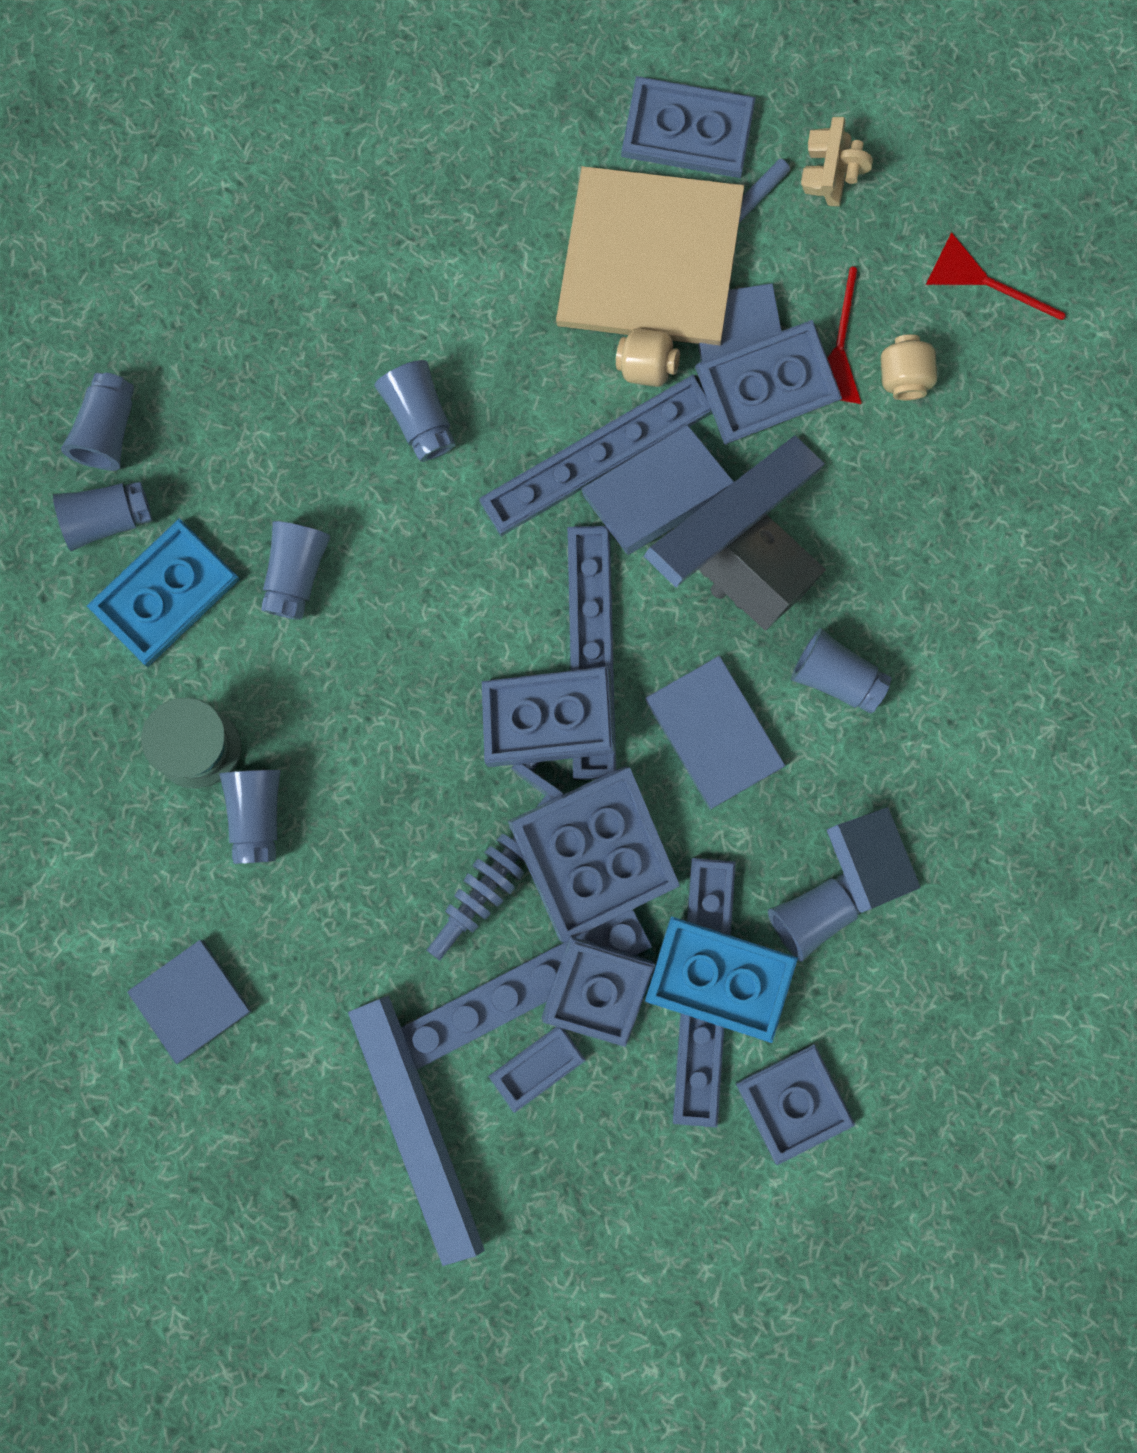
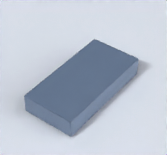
[488,1027,586,1113]

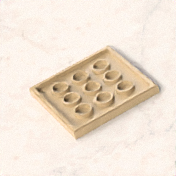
[556,166,744,346]

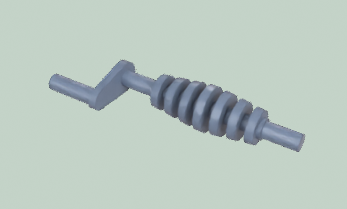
[426,762,564,961]

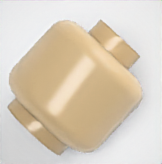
[616,328,680,387]
[881,334,937,401]

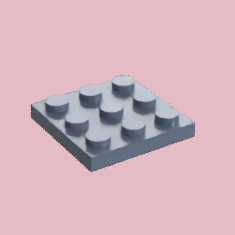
[508,766,680,943]

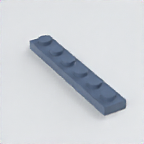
[401,910,652,1069]

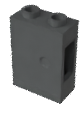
[699,514,826,631]

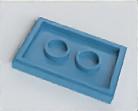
[87,518,240,667]
[644,916,798,1043]

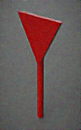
[925,232,1066,320]
[827,266,862,404]

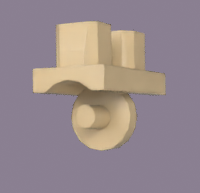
[801,117,873,206]

